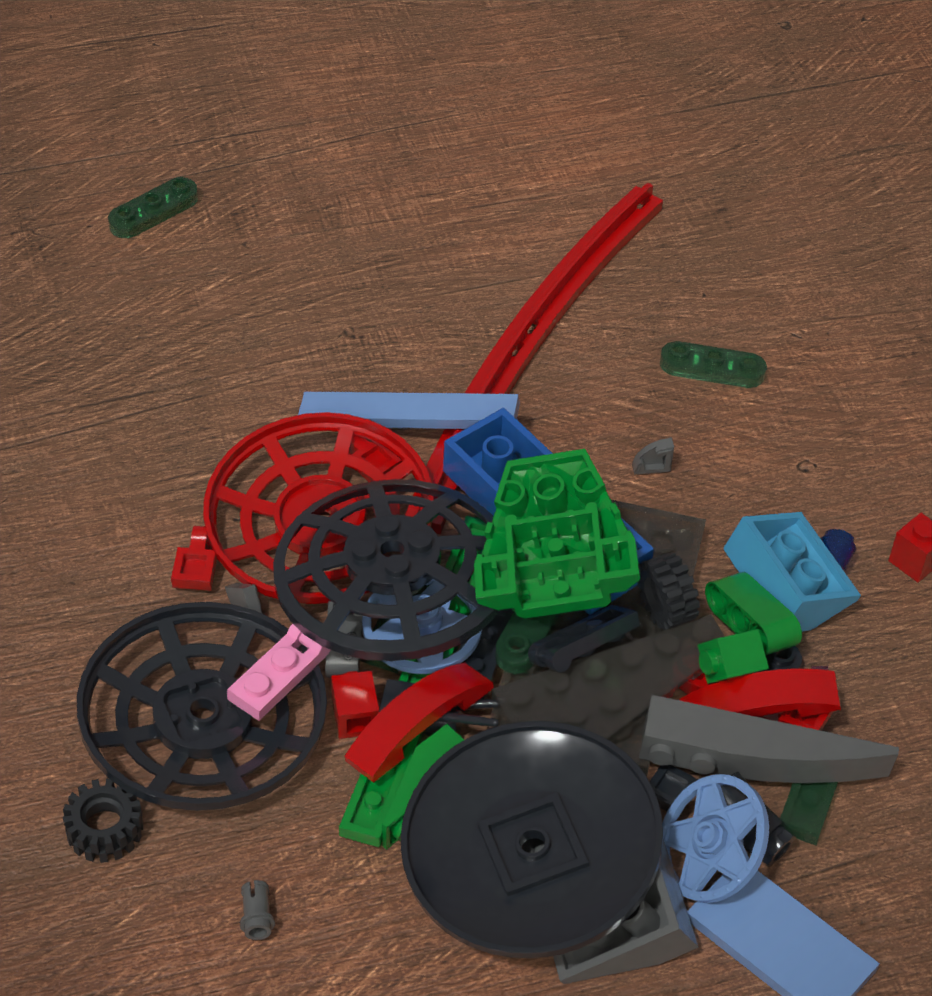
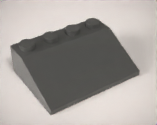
[522,838,699,984]

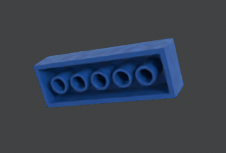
[443,407,654,615]

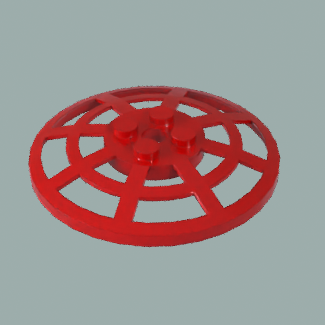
[203,412,434,604]

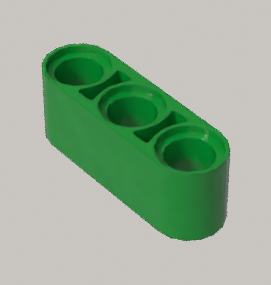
[705,572,802,656]

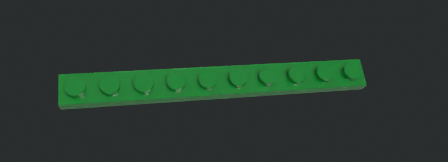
[339,515,487,847]

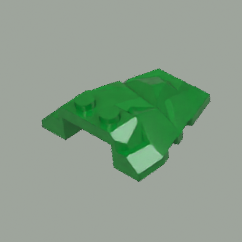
[474,448,640,618]

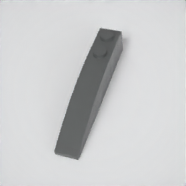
[639,695,899,783]

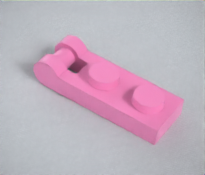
[227,624,330,721]

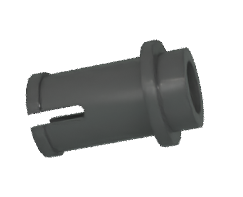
[240,880,275,940]

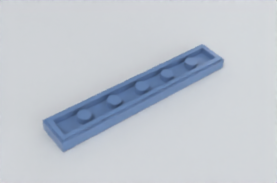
[298,392,520,429]

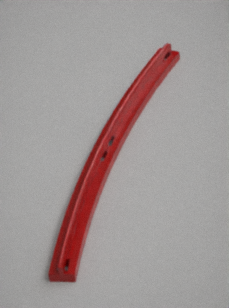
[405,183,663,534]

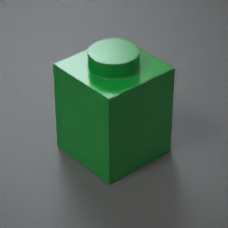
[698,629,769,684]

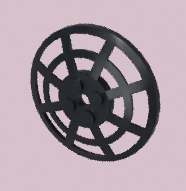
[273,479,499,661]
[77,602,327,811]

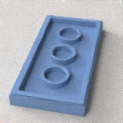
[687,870,880,996]

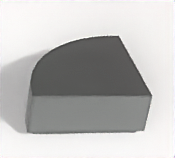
[632,437,674,474]
[225,583,263,614]

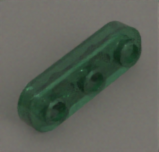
[108,177,198,238]
[660,341,767,388]
[495,612,562,674]

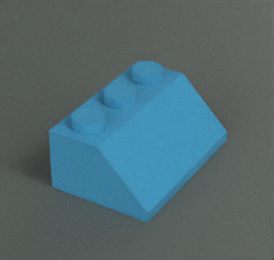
[723,512,861,631]

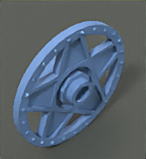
[362,579,482,674]
[662,774,769,903]

